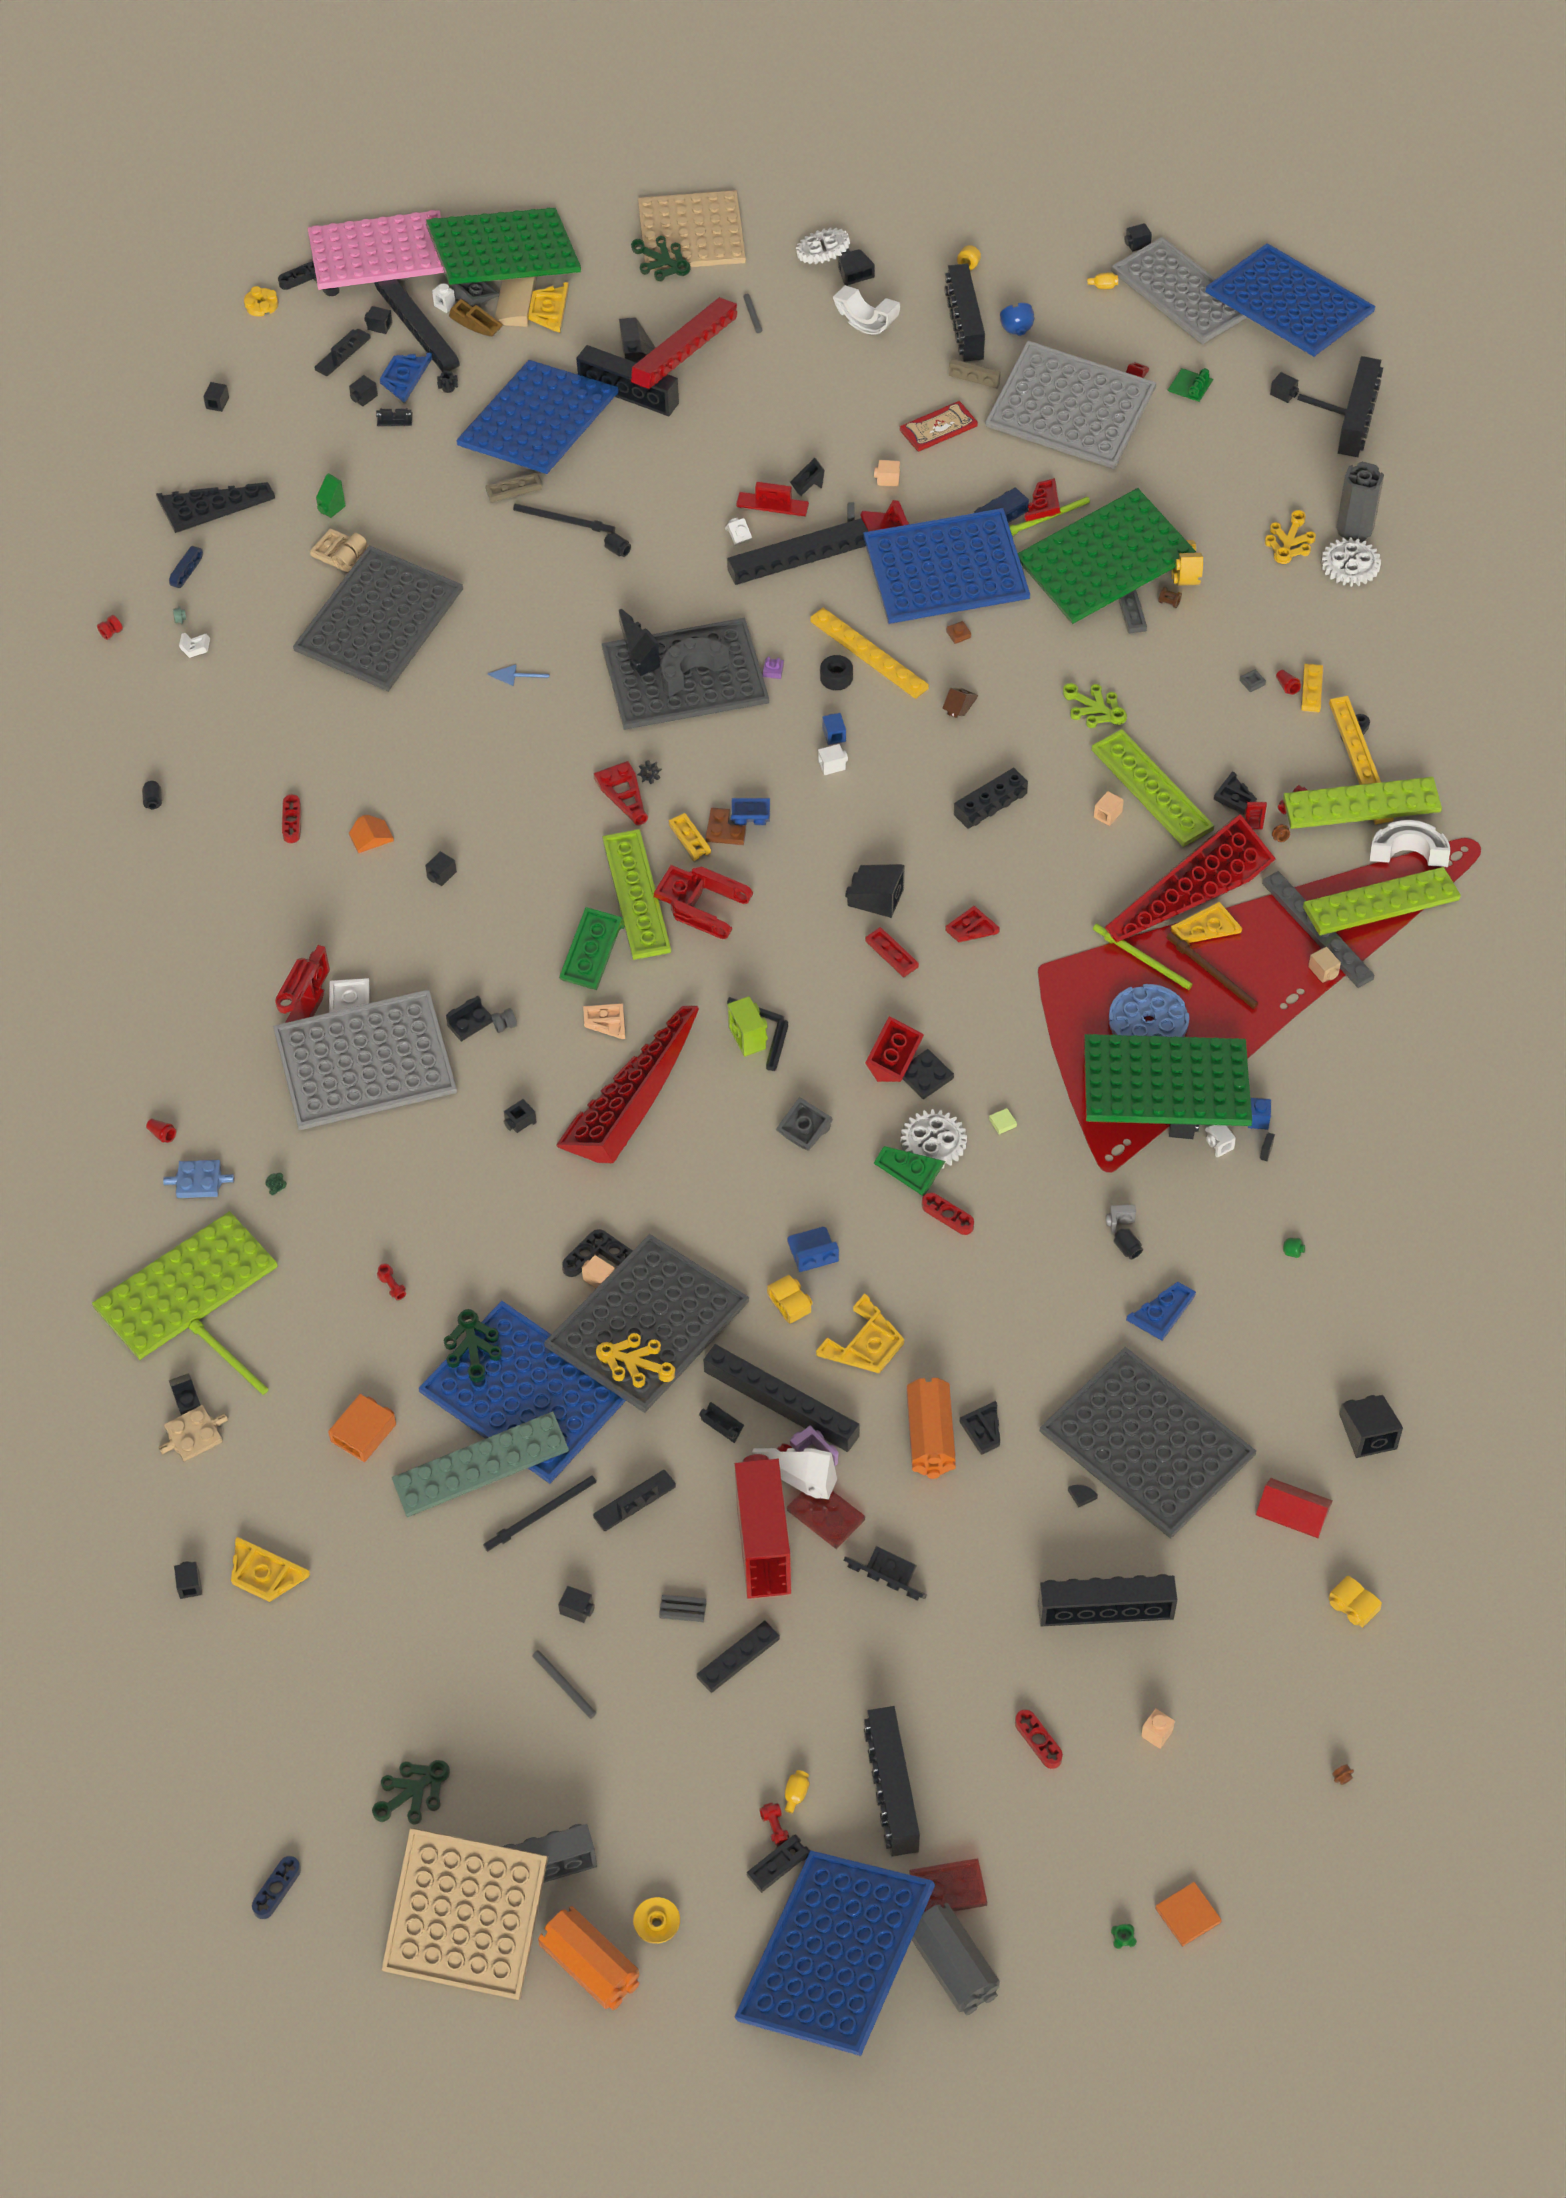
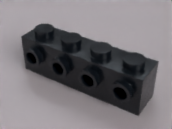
[954,767,1028,829]

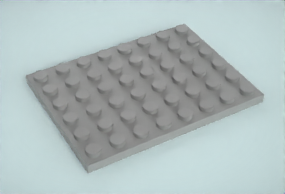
[985,341,1156,469]
[273,990,457,1130]

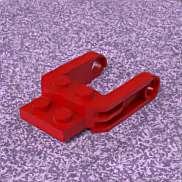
[654,865,753,939]
[275,945,330,1023]

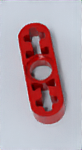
[282,794,301,843]
[922,1193,974,1235]
[1015,1710,1063,1769]

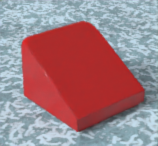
[1126,362,1149,378]

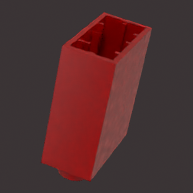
[734,1454,791,1599]

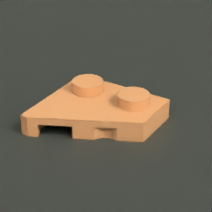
[583,1003,625,1039]

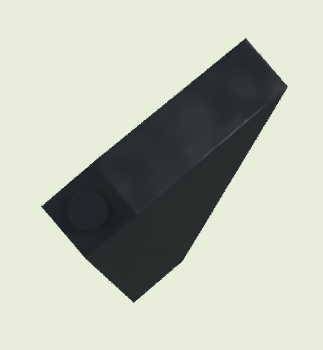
[619,317,656,363]
[619,609,660,676]

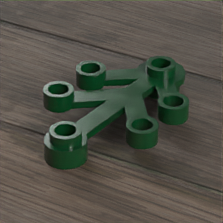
[631,236,691,281]
[444,1309,502,1383]
[372,1760,450,1825]

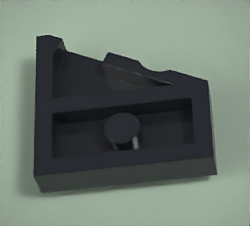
[1214,771,1257,814]
[959,1401,1000,1455]

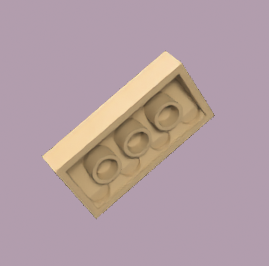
[495,276,537,327]

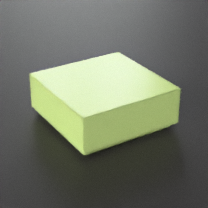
[989,1108,1017,1134]

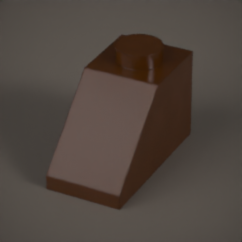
[942,688,978,718]

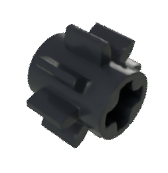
[437,371,458,393]
[637,760,662,784]

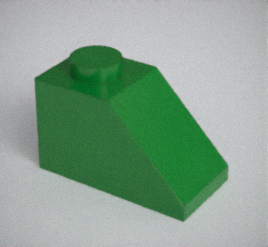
[316,473,346,518]

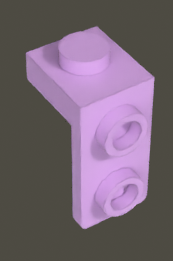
[790,1426,839,1466]

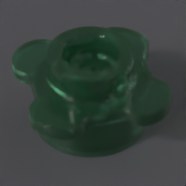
[265,1173,287,1195]

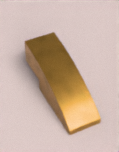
[449,299,503,337]

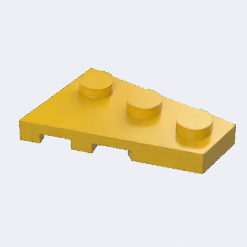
[1171,902,1242,943]

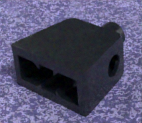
[838,248,875,286]

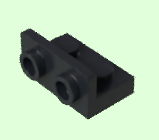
[446,996,493,1042]

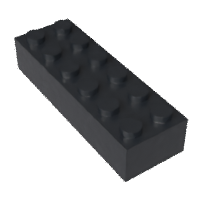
[944,263,985,362]
[576,345,679,417]
[1337,356,1384,457]
[1038,1574,1178,1627]
[863,1706,920,1857]

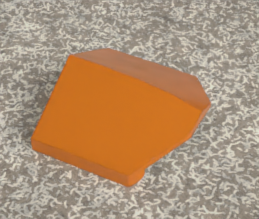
[349,815,394,853]

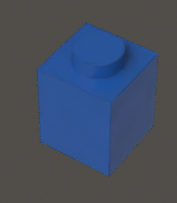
[822,713,846,745]
[1248,1098,1271,1130]

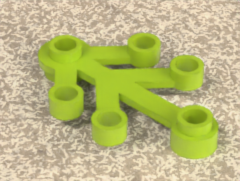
[1063,683,1127,728]

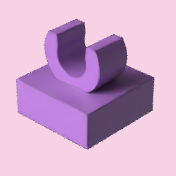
[763,657,784,679]

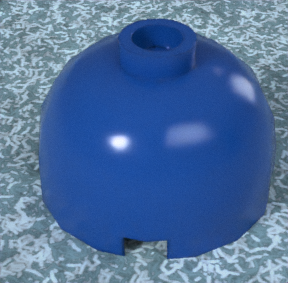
[1000,303,1035,336]

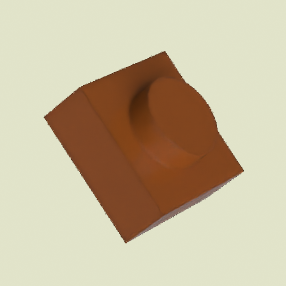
[946,621,971,644]

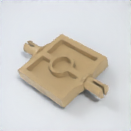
[158,1405,228,1462]

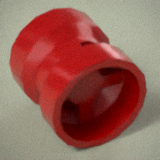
[97,615,123,640]

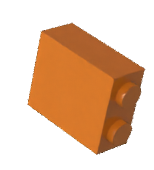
[328,1394,396,1462]

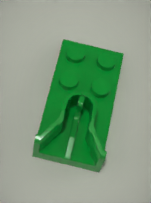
[559,907,625,990]

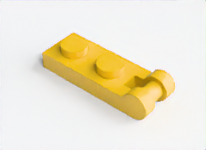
[668,813,711,861]

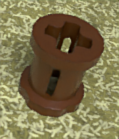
[1158,587,1182,608]

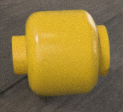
[957,245,981,270]

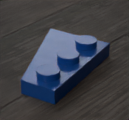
[1126,1282,1196,1341]

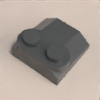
[452,281,499,307]
[776,1097,833,1151]

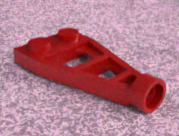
[594,761,648,825]

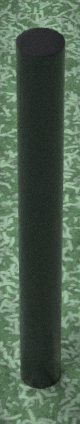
[1297,394,1347,416]

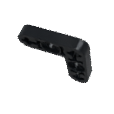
[278,261,340,296]
[562,1229,633,1277]

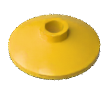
[633,1897,680,1943]

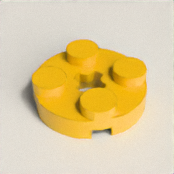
[244,286,278,316]

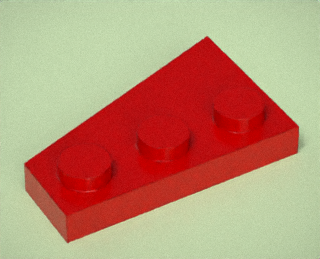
[1024,478,1061,522]

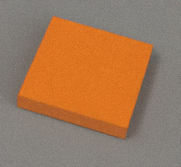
[1155,1882,1222,1947]

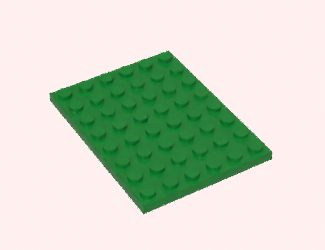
[426,207,581,285]
[1018,488,1196,624]
[1084,1034,1252,1126]

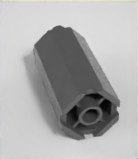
[1336,461,1384,542]
[912,1903,1000,2016]

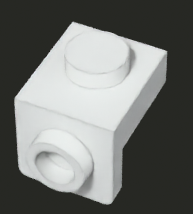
[725,518,752,545]
[179,633,210,658]

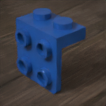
[731,798,770,825]
[787,1227,839,1272]

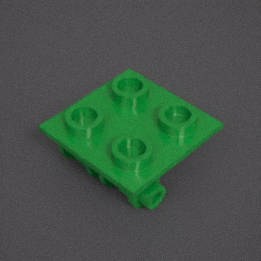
[1168,368,1213,402]

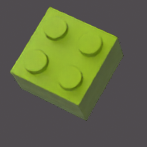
[728,996,768,1057]

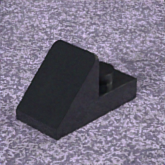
[790,458,825,496]
[168,1373,201,1415]

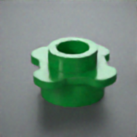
[1111,1924,1137,1949]

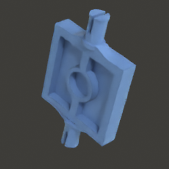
[163,1160,234,1198]

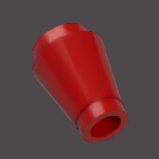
[1276,670,1301,695]
[146,1119,176,1143]

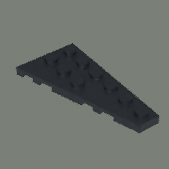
[156,482,275,533]

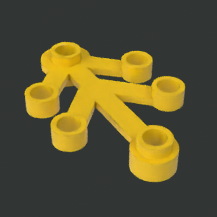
[1265,510,1316,564]
[596,1333,675,1388]

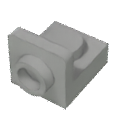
[1106,1205,1136,1233]

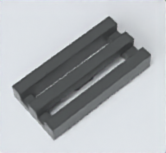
[659,1595,706,1622]

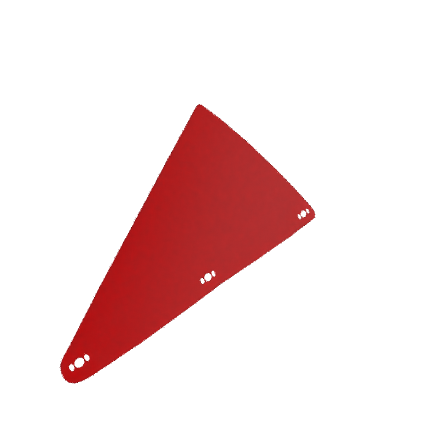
[1038,838,1481,1173]

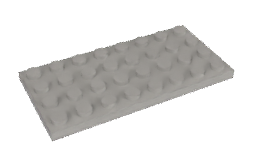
[1111,237,1247,344]

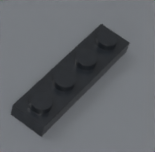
[697,1620,780,1693]

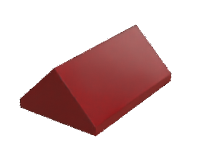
[865,1016,924,1082]
[1256,1478,1333,1538]

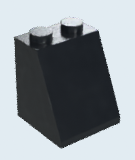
[845,864,905,918]
[1339,1395,1403,1458]

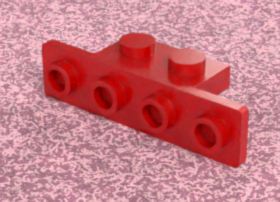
[736,482,809,517]

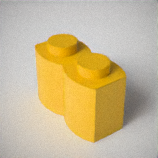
[767,1274,813,1324]
[1329,1575,1382,1627]

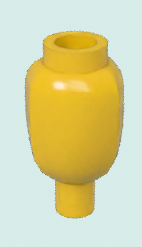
[1087,272,1118,289]
[785,1770,810,1813]

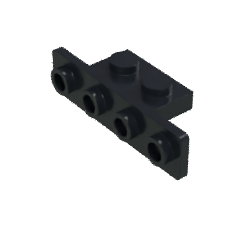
[314,329,371,376]
[593,1470,676,1531]
[843,1546,927,1601]

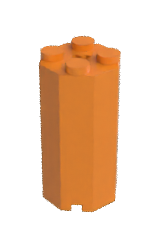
[907,1378,956,1479]
[538,1906,640,2010]

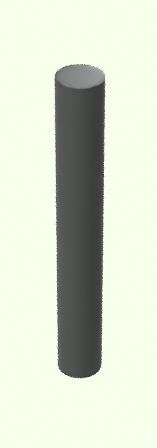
[743,294,762,333]

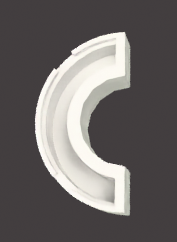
[833,285,900,335]
[1370,820,1450,867]

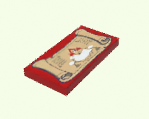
[900,401,978,452]

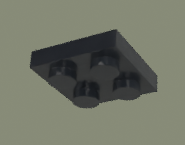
[903,1049,954,1100]

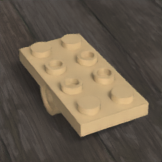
[310,528,369,573]

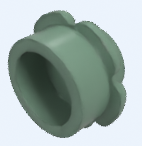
[173,606,186,624]

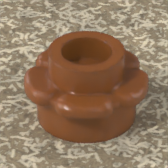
[1272,824,1290,842]
[1332,1764,1354,1785]

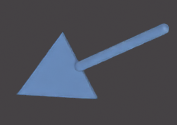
[488,665,550,686]

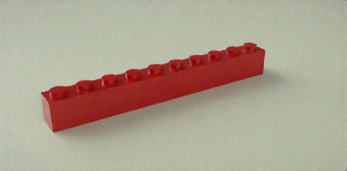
[631,297,737,389]

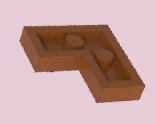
[706,808,746,845]

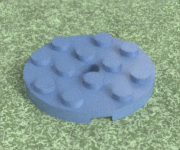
[1109,984,1189,1037]

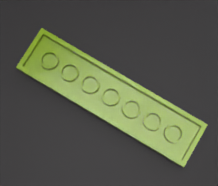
[1091,729,1214,847]
[1283,777,1442,829]
[602,829,671,960]
[1303,867,1461,936]

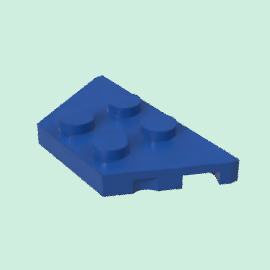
[380,353,432,402]

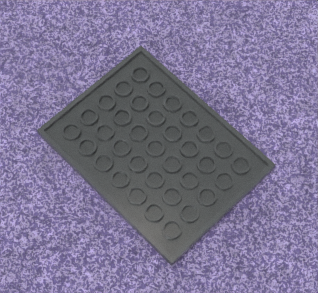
[293,545,463,692]
[602,618,769,730]
[544,1234,749,1413]
[1039,1347,1256,1539]

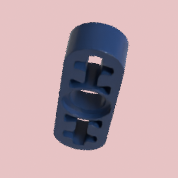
[169,546,203,588]
[252,1856,301,1919]

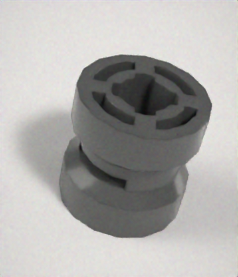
[491,1008,517,1033]

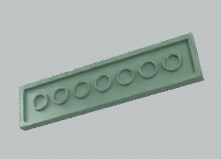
[391,1411,569,1517]

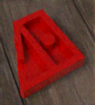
[945,906,1000,942]

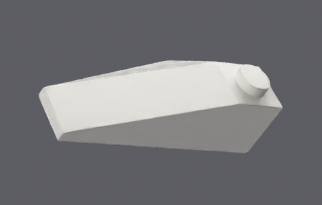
[752,1448,837,1499]

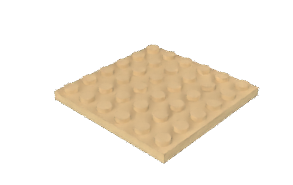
[638,190,746,270]
[381,1828,549,2000]

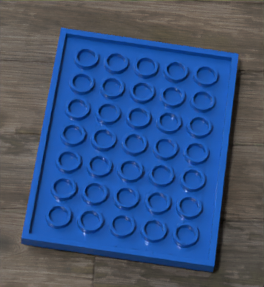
[1205,243,1376,357]
[456,360,618,474]
[863,508,1030,624]
[419,1301,626,1484]
[734,1850,935,2056]

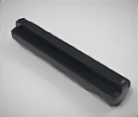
[766,1019,788,1071]

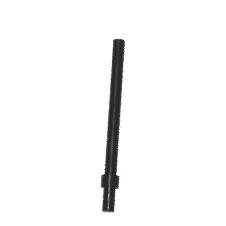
[513,504,615,533]
[483,1475,597,1552]

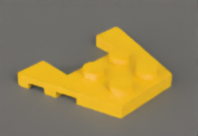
[816,1293,904,1373]

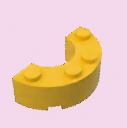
[1171,540,1203,586]

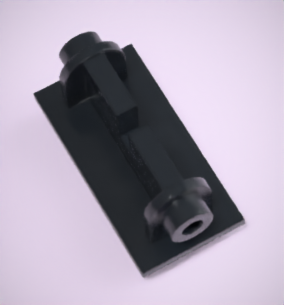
[376,408,413,426]
[699,1402,744,1443]

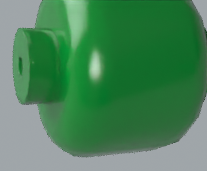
[1283,1238,1305,1258]

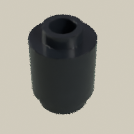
[604,532,631,557]
[142,781,162,810]
[1113,1228,1143,1260]

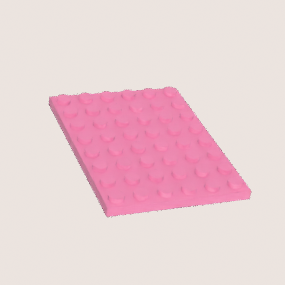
[308,210,444,290]

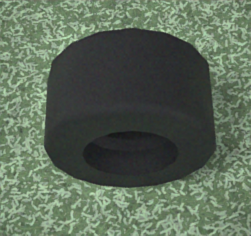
[820,655,853,690]

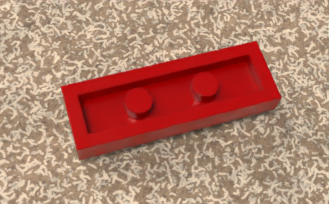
[865,927,919,978]

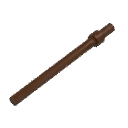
[1166,932,1258,1009]

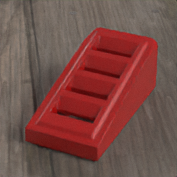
[1243,802,1267,829]

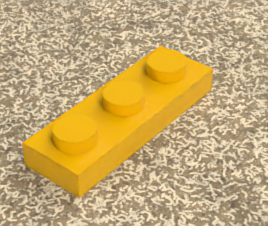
[1301,664,1323,712]

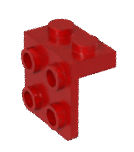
[860,500,909,532]

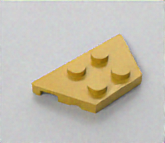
[528,282,569,333]
[231,1537,310,1602]

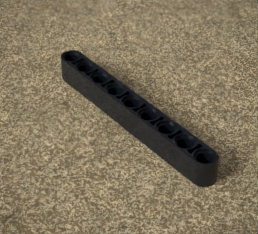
[374,279,460,372]

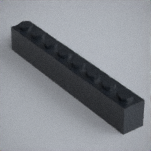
[727,518,868,585]
[703,1344,860,1452]

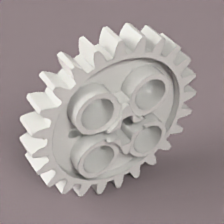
[796,228,850,264]
[1321,537,1381,586]
[901,1109,967,1169]

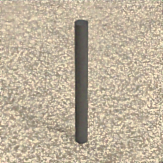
[532,1650,597,1719]

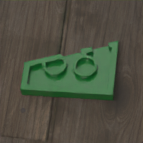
[873,1146,946,1196]

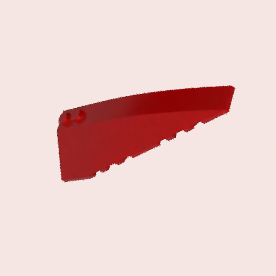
[1104,814,1276,943]
[556,1006,699,1163]

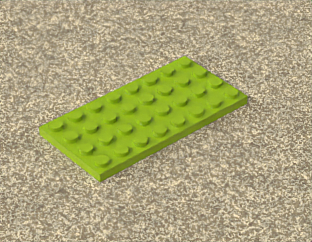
[92,1211,278,1360]

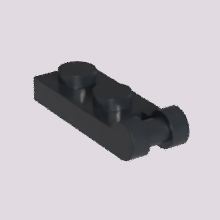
[746,1834,810,1893]

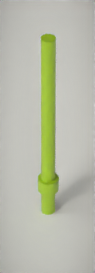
[1009,497,1090,536]
[1093,923,1193,990]
[189,1319,269,1395]

